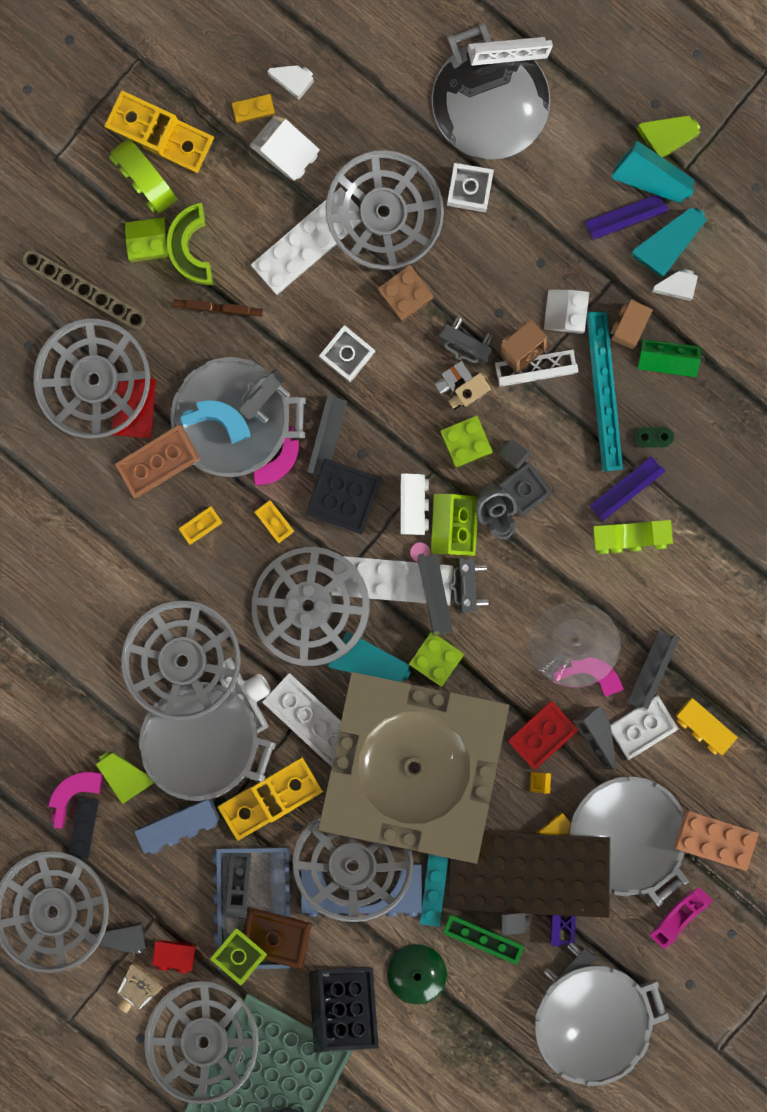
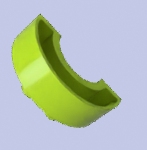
[109,138,178,214]
[167,203,213,285]
[592,520,673,554]

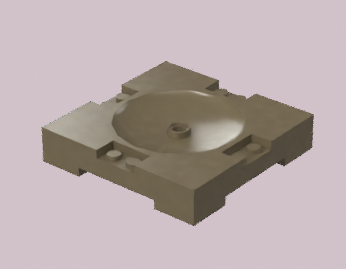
[318,672,510,864]

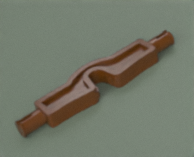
[173,299,263,317]

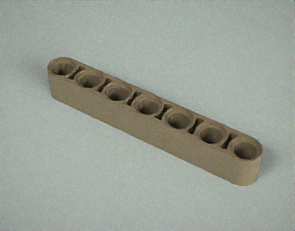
[23,250,146,330]

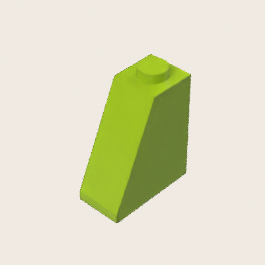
[637,116,700,158]
[96,752,154,804]

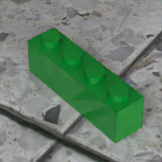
[442,912,525,965]

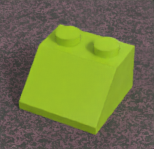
[125,217,169,262]

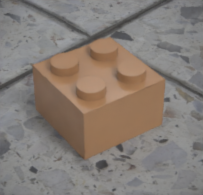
[378,265,434,323]
[610,299,653,350]
[501,319,547,374]

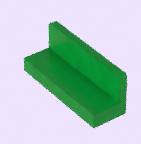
[638,339,701,377]

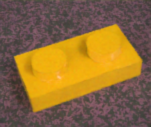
[232,94,275,124]
[255,500,295,543]
[179,506,223,545]

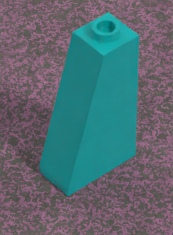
[611,141,695,204]
[630,207,707,279]
[328,631,412,682]

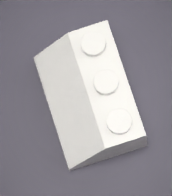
[401,474,429,535]

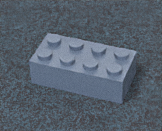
[135,799,220,855]

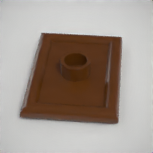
[243,907,312,970]

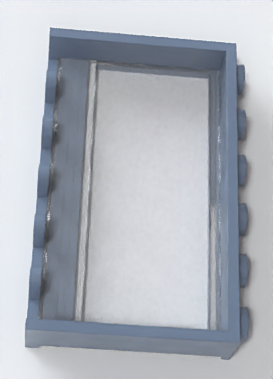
[213,846,291,970]

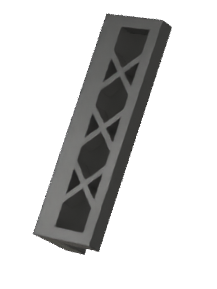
[307,395,347,476]
[417,553,453,636]
[626,630,680,711]

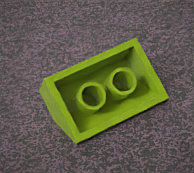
[431,494,478,556]

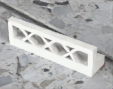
[467,37,553,65]
[495,350,578,387]

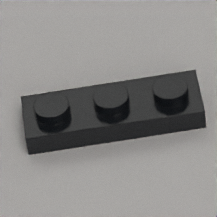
[69,796,100,859]

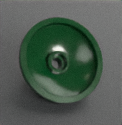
[387,944,447,1005]

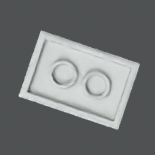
[610,695,679,761]

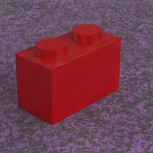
[152,939,197,973]

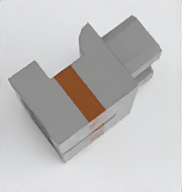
[435,361,472,395]

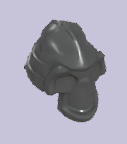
[475,483,517,540]

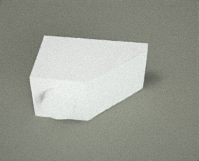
[267,65,314,100]
[652,269,698,301]

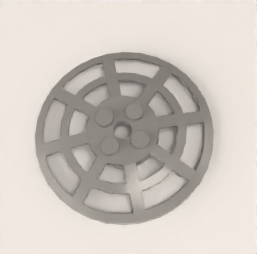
[325,150,444,270]
[33,319,150,438]
[252,547,370,666]
[122,601,241,720]
[293,815,413,922]
[0,851,109,973]
[144,981,259,1104]

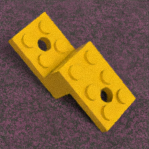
[105,90,214,174]
[218,757,323,841]

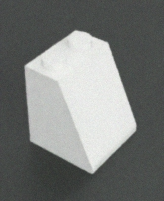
[249,115,320,181]

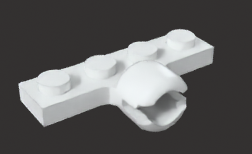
[216,657,271,733]

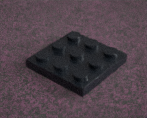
[305,458,382,534]

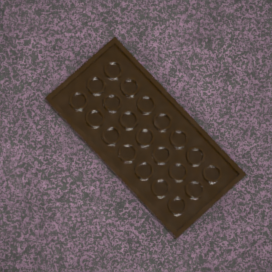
[450,831,611,918]

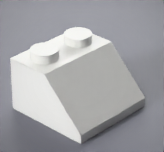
[544,290,589,334]

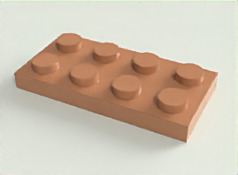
[115,424,201,499]
[674,810,759,871]

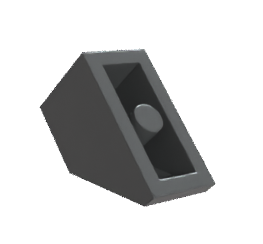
[498,440,531,471]
[500,912,529,935]

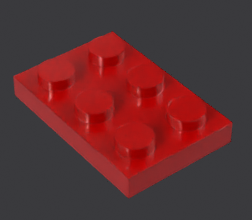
[112,378,157,439]
[507,700,578,770]

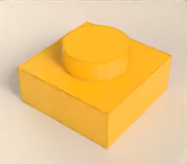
[530,772,551,794]

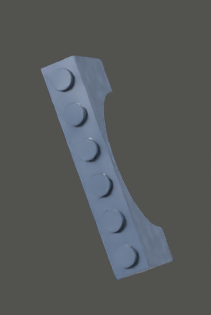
[301,863,422,917]

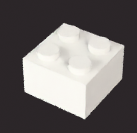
[447,163,494,213]
[319,325,375,383]

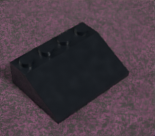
[309,968,379,1053]

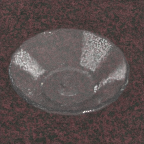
[529,601,621,688]

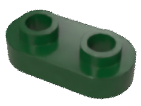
[634,427,674,448]

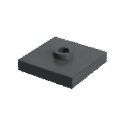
[497,462,553,517]

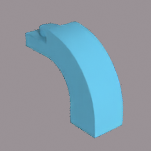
[180,401,251,444]

